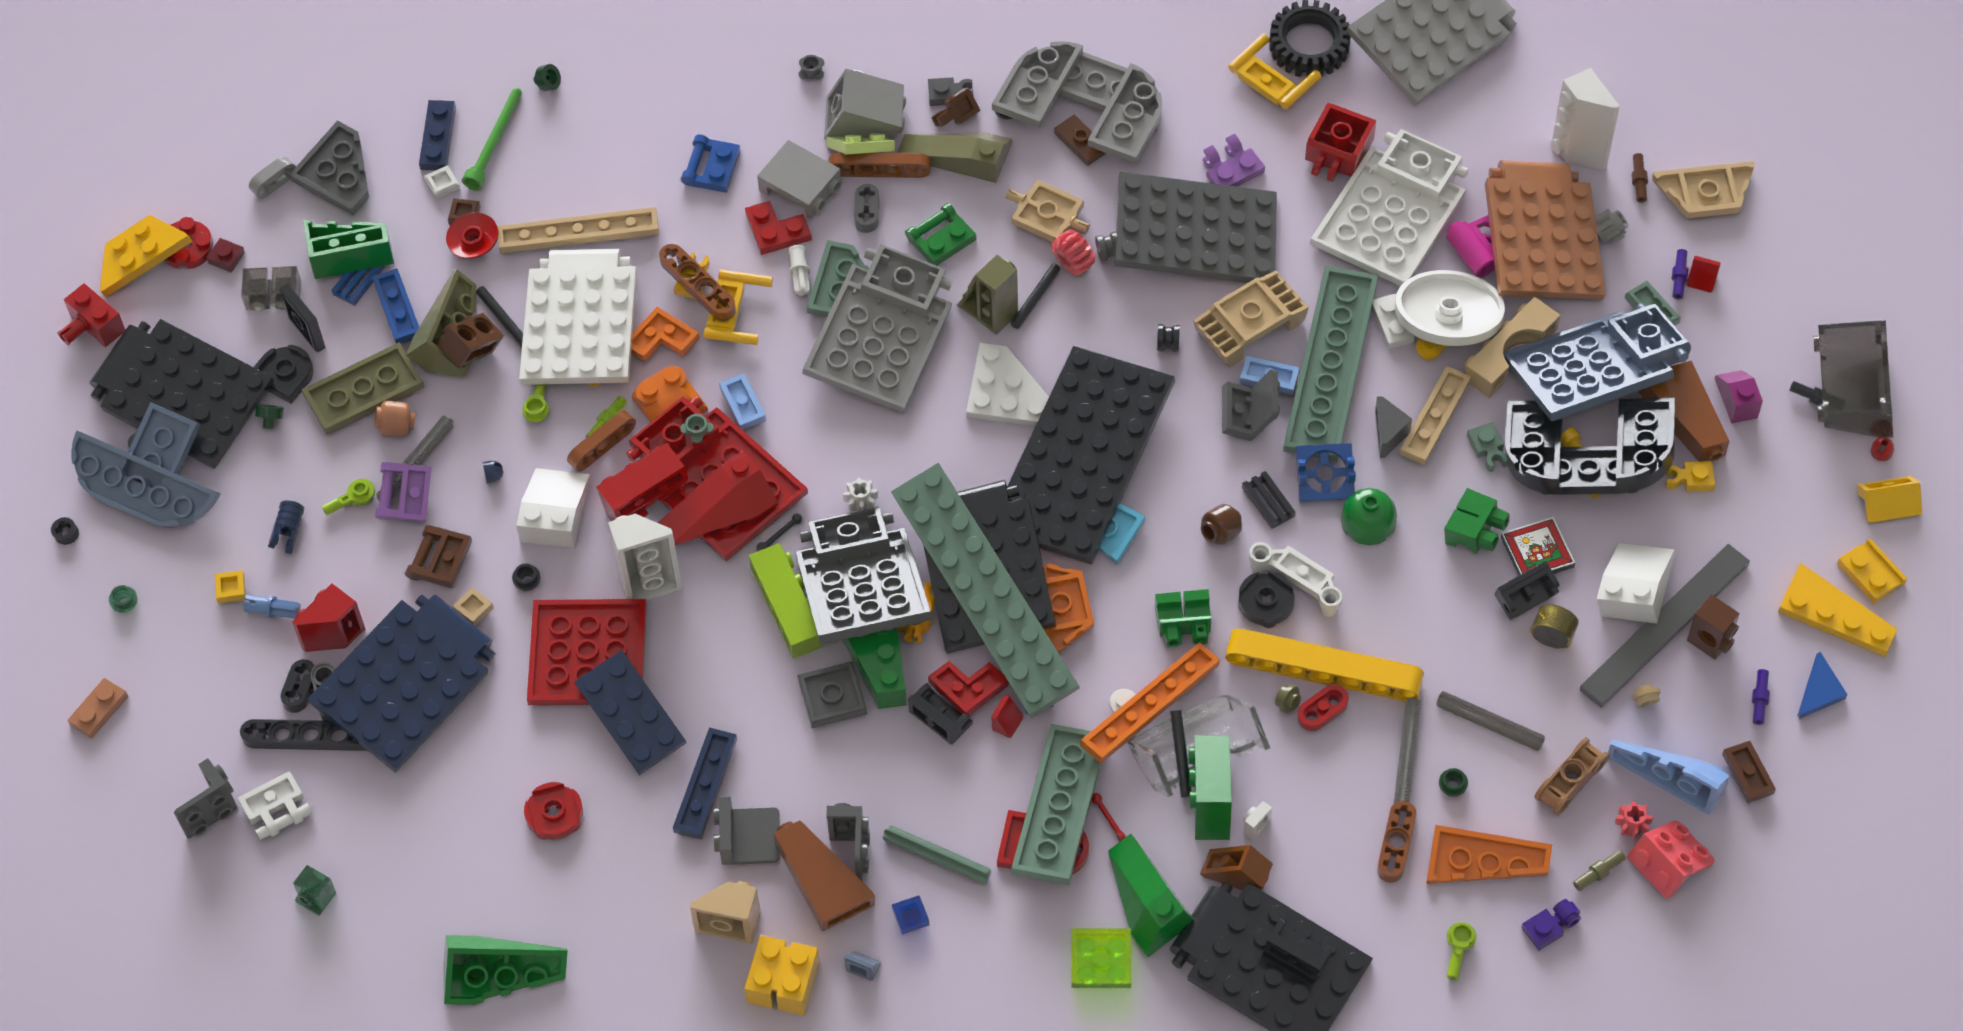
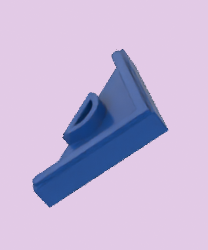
[1797,652,1848,719]

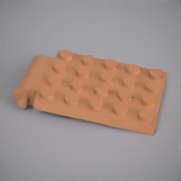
[1485,160,1606,300]

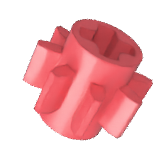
[1615,801,1653,840]

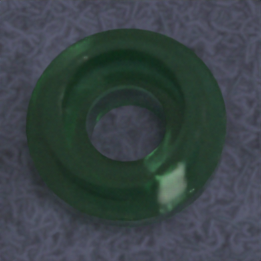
[109,585,138,613]

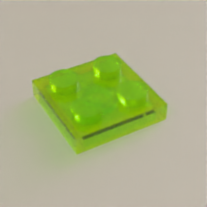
[1071,928,1131,988]

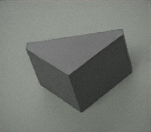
[1375,396,1412,458]

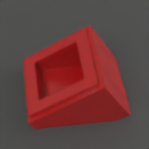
[1687,256,1721,293]
[991,695,1023,738]

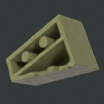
[957,255,1018,335]

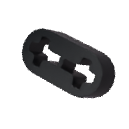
[280,659,315,713]

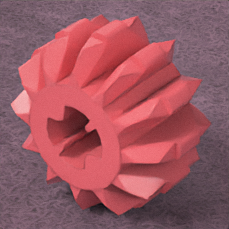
[1052,229,1095,276]

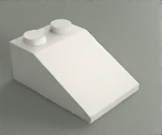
[516,468,591,548]
[1597,543,1675,624]

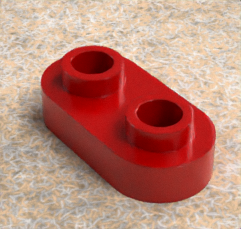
[1297,684,1349,731]

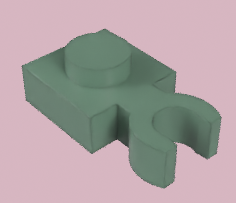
[1467,422,1507,472]

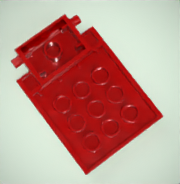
[626,396,808,562]

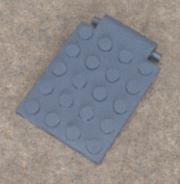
[1503,303,1691,421]

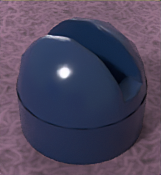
[483,460,504,484]

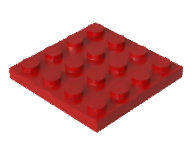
[527,599,647,705]

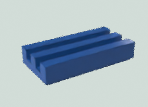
[332,266,385,306]

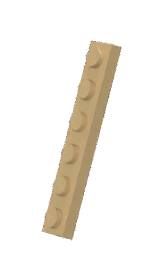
[497,207,659,254]

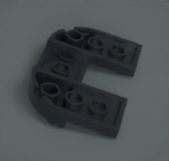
[1505,398,1675,495]

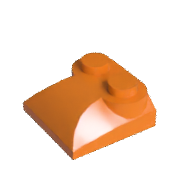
[632,366,708,423]

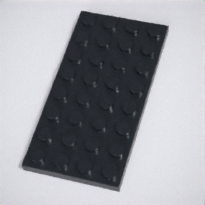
[1007,346,1175,565]

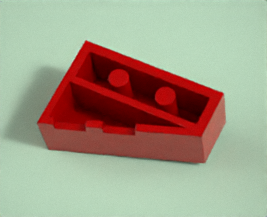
[596,443,689,521]

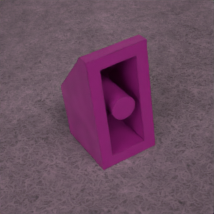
[1715,370,1763,424]

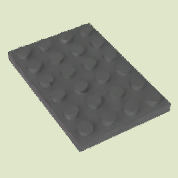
[1114,172,1277,283]

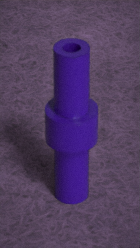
[1671,249,1689,299]
[1752,669,1770,725]

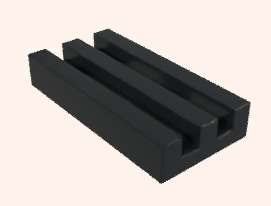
[1242,471,1296,529]

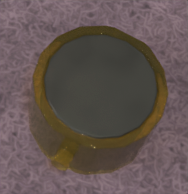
[1531,604,1579,649]

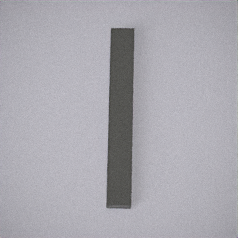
[1580,544,1750,708]

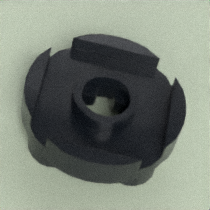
[1238,571,1295,628]

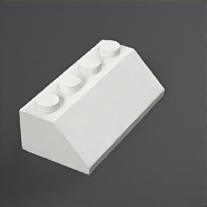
[1551,68,1620,171]
[608,514,683,601]

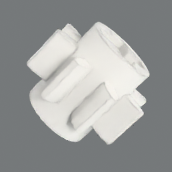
[843,477,878,511]

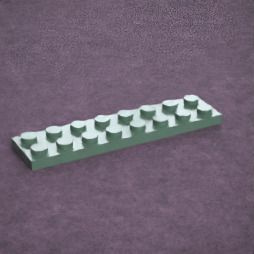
[1283,266,1378,461]

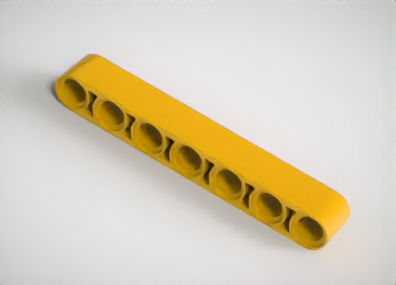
[1225,629,1424,702]

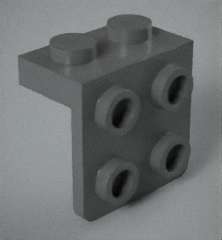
[1222,369,1280,441]
[174,758,238,838]
[714,796,780,865]
[826,803,870,882]

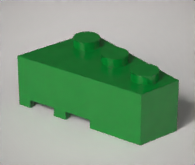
[303,220,394,279]
[842,628,907,709]

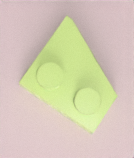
[827,133,895,154]

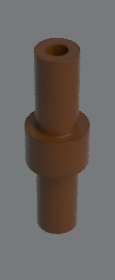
[1631,153,1648,203]

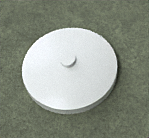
[1395,270,1505,346]

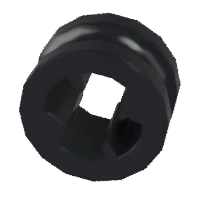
[51,517,79,545]

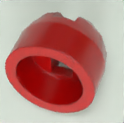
[1870,437,1894,461]

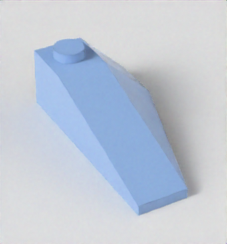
[1608,740,1730,815]

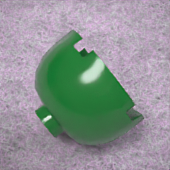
[1341,488,1397,545]

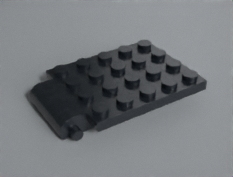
[89,319,274,469]
[923,479,1057,654]
[1170,882,1373,1031]

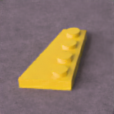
[1778,563,1897,657]

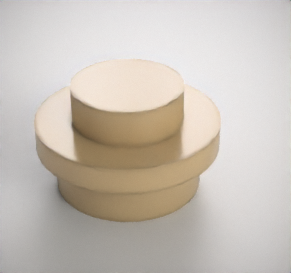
[1632,684,1661,707]

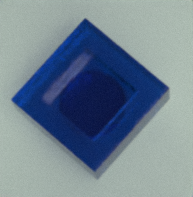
[892,895,930,935]

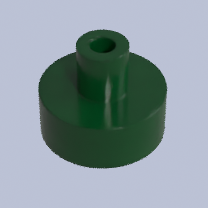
[533,64,561,91]
[255,404,284,429]

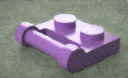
[375,462,432,523]

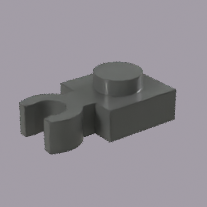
[928,77,973,106]

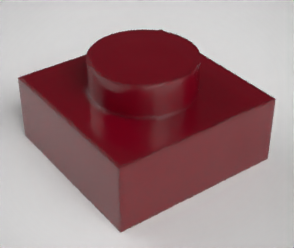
[207,238,245,273]

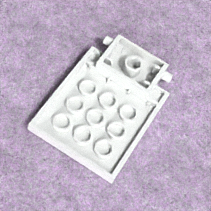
[1310,129,1469,287]
[519,249,637,385]

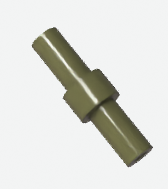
[1573,850,1626,891]

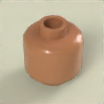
[374,401,415,437]

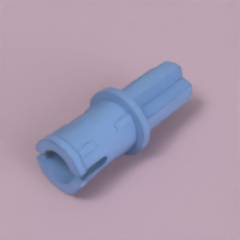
[243,594,301,619]

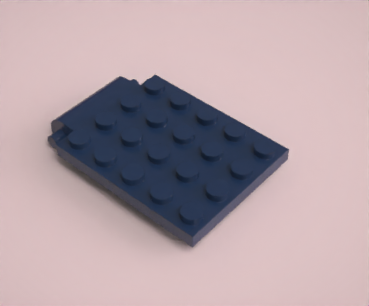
[308,595,496,773]

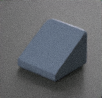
[844,952,881,981]

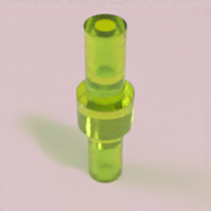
[586,396,627,438]

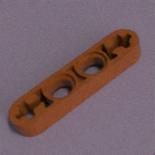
[828,152,931,178]
[659,244,736,321]

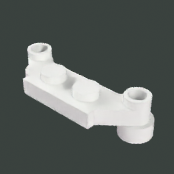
[1249,542,1342,617]

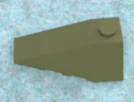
[406,269,476,377]

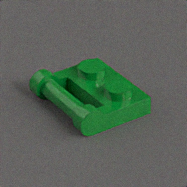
[905,203,976,266]

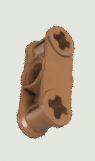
[1534,737,1610,816]

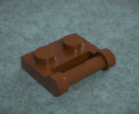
[405,525,472,588]

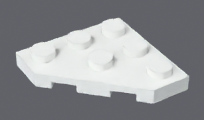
[966,343,1049,427]

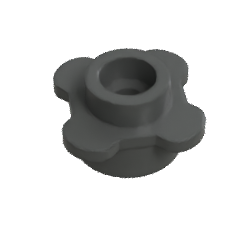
[798,55,825,80]

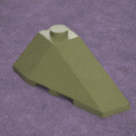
[897,133,1012,183]

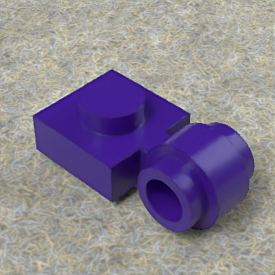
[1521,899,1581,951]

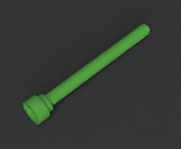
[462,88,522,191]

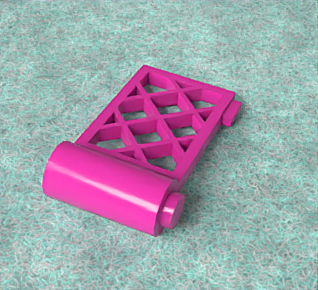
[1446,215,1495,278]

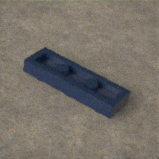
[419,100,456,170]

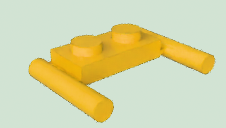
[1228,34,1322,110]
[703,270,773,346]

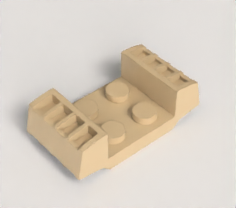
[1193,270,1309,367]

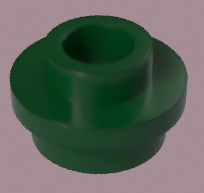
[1439,768,1468,797]

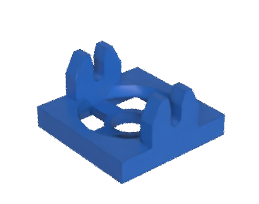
[1295,443,1356,502]

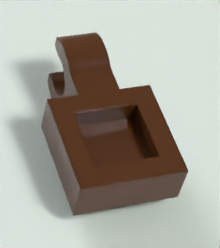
[931,88,981,127]

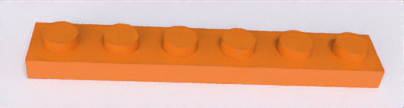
[1080,642,1220,764]

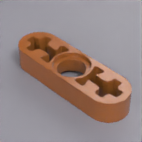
[567,410,636,472]
[1377,801,1416,883]

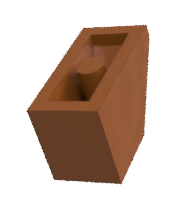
[1200,845,1273,891]

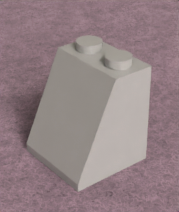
[824,69,906,140]

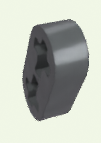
[854,184,879,233]

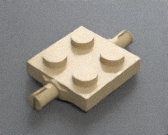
[1005,180,1090,242]

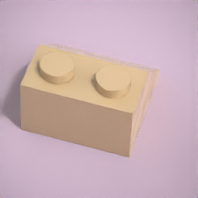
[690,881,761,944]

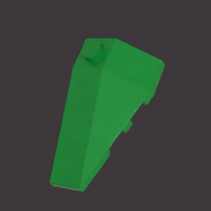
[1108,834,1194,957]
[444,935,568,1005]

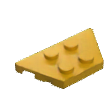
[100,215,192,297]

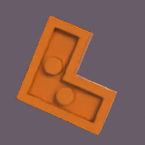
[631,307,700,362]

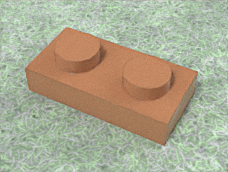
[67,678,128,739]

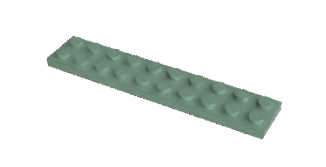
[891,462,1080,718]

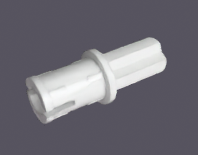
[789,245,810,296]

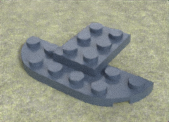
[71,402,221,528]

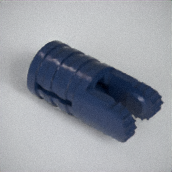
[268,500,305,554]

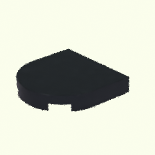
[254,345,313,404]

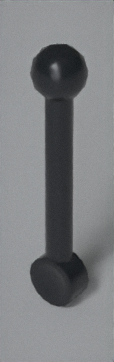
[756,513,803,552]

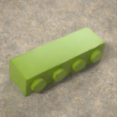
[748,543,824,659]

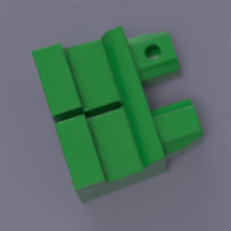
[1444,488,1510,554]
[1155,589,1211,647]

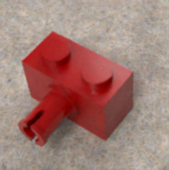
[57,283,125,348]

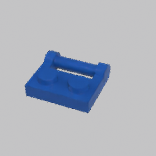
[680,134,741,193]

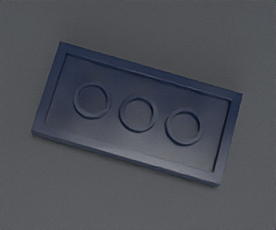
[574,650,687,775]

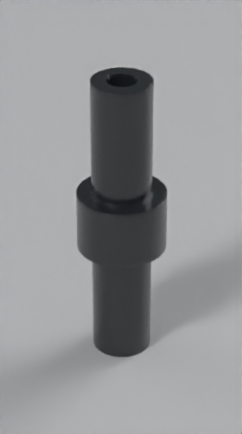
[1789,381,1845,412]

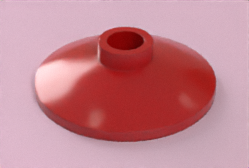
[446,212,499,259]

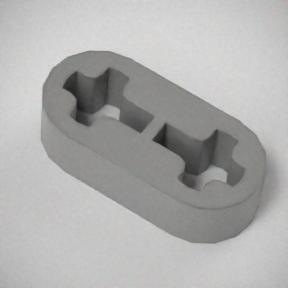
[249,156,296,198]

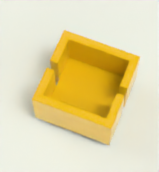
[744,935,820,1015]

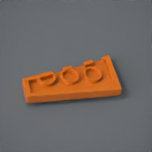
[1426,825,1553,884]

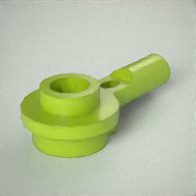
[522,384,550,422]
[322,479,375,516]
[1446,922,1476,980]

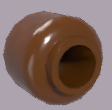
[1200,504,1242,545]

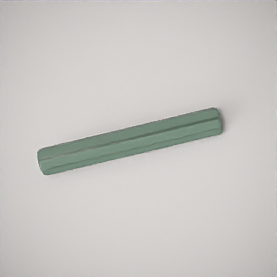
[883,825,991,884]

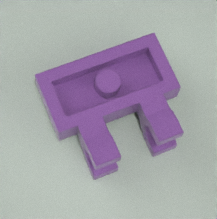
[1202,133,1265,187]

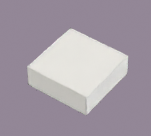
[424,165,460,200]

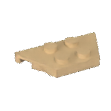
[1652,161,1755,219]

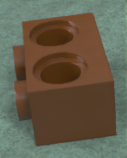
[437,313,504,368]

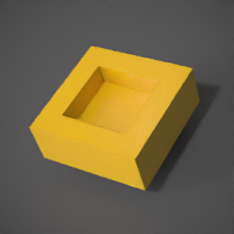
[215,570,246,604]

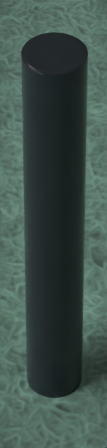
[1010,263,1061,329]
[476,286,523,348]
[1170,710,1192,798]

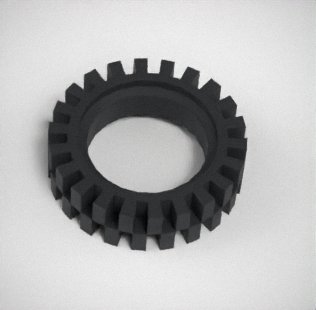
[1269,0,1351,77]

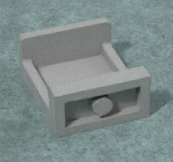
[757,140,842,219]

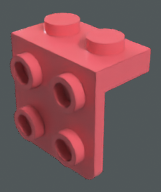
[1627,821,1715,899]

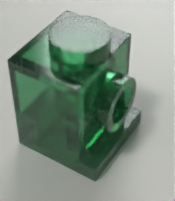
[293,865,336,916]

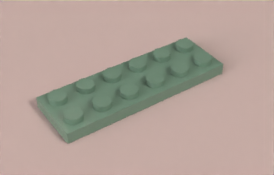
[1011,724,1101,885]

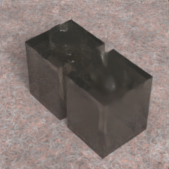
[241,266,301,311]

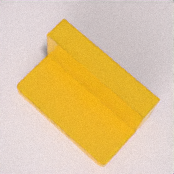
[1857,476,1922,523]

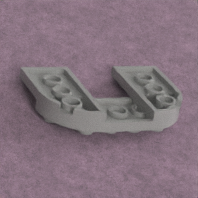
[992,41,1162,164]

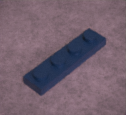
[673,727,737,840]

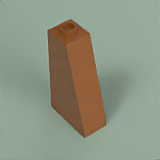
[1638,361,1729,462]
[774,820,875,932]

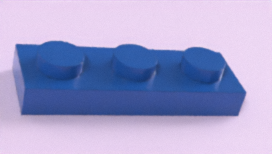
[372,268,419,344]

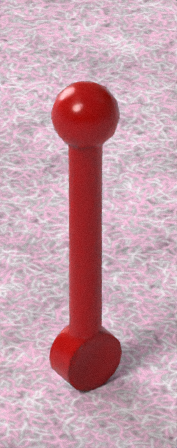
[1092,793,1126,842]

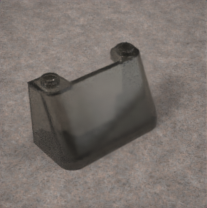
[1813,320,1893,438]

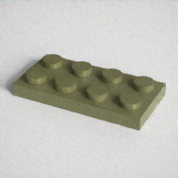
[301,342,425,435]

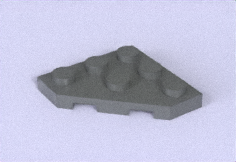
[289,120,369,215]

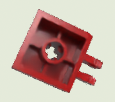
[1305,102,1376,182]

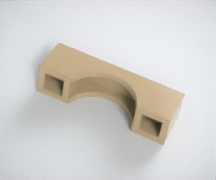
[1464,297,1560,398]

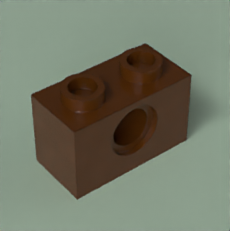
[1687,594,1740,660]

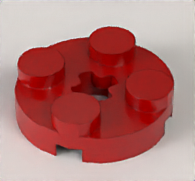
[164,217,213,269]
[524,782,583,840]

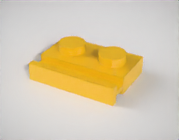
[1837,538,1907,604]

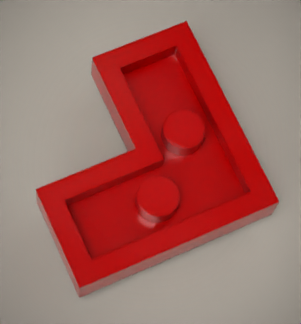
[745,201,812,255]
[928,660,1009,716]

